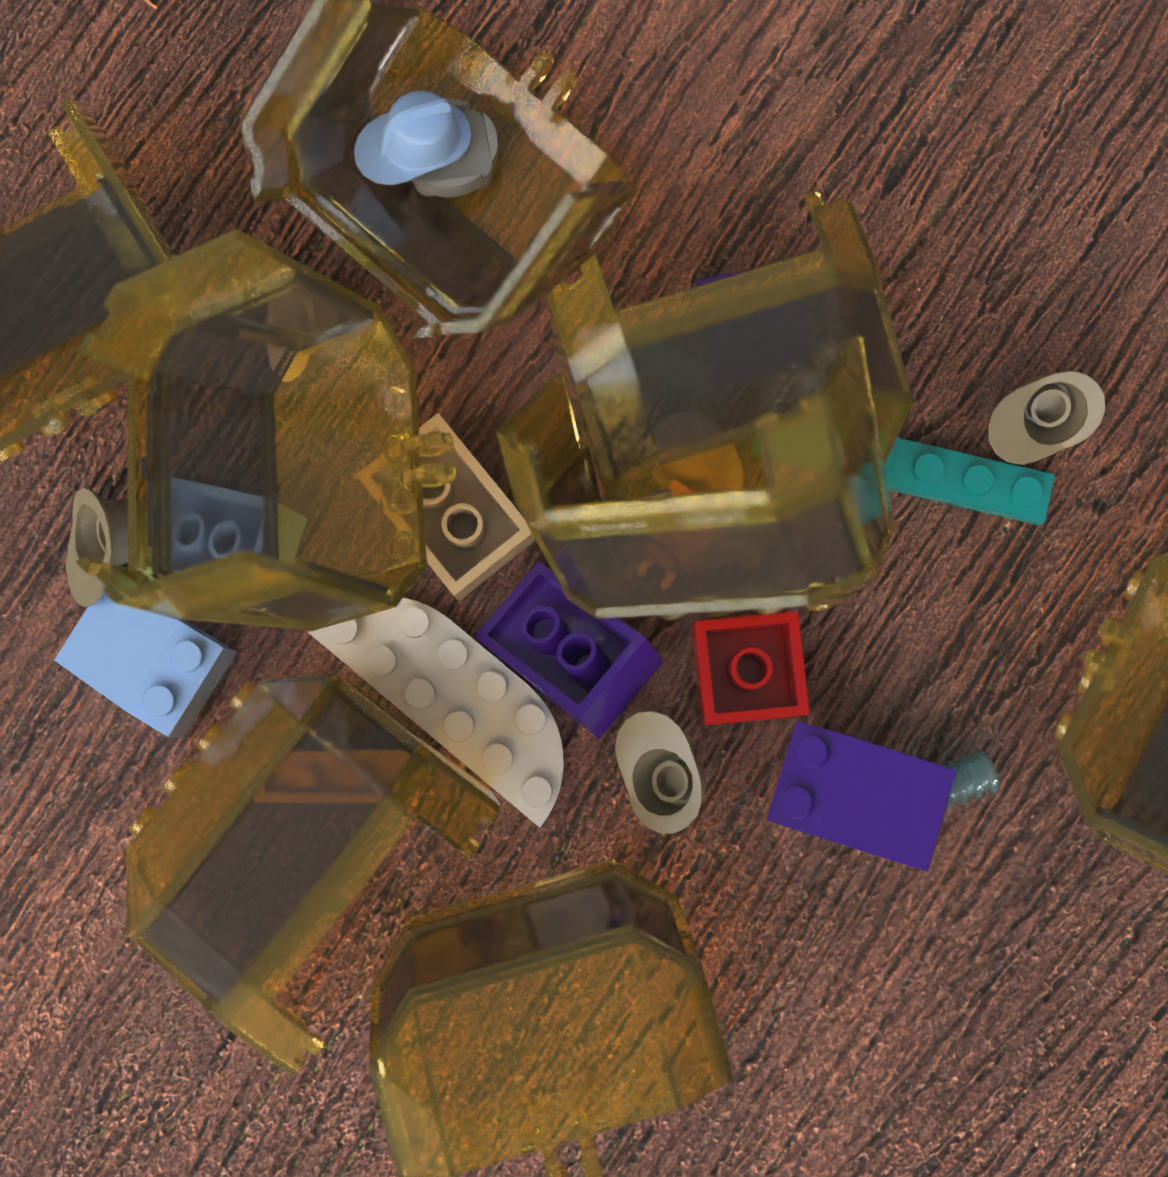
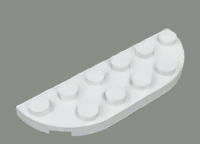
[308,596,564,828]

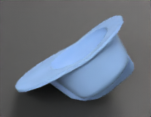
[354,90,471,185]

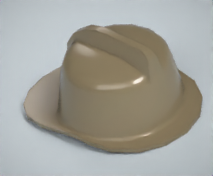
[987,370,1105,465]
[66,487,139,607]
[615,711,706,834]

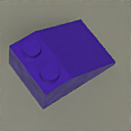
[474,561,663,739]
[767,721,958,872]

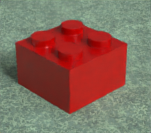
[690,611,810,726]

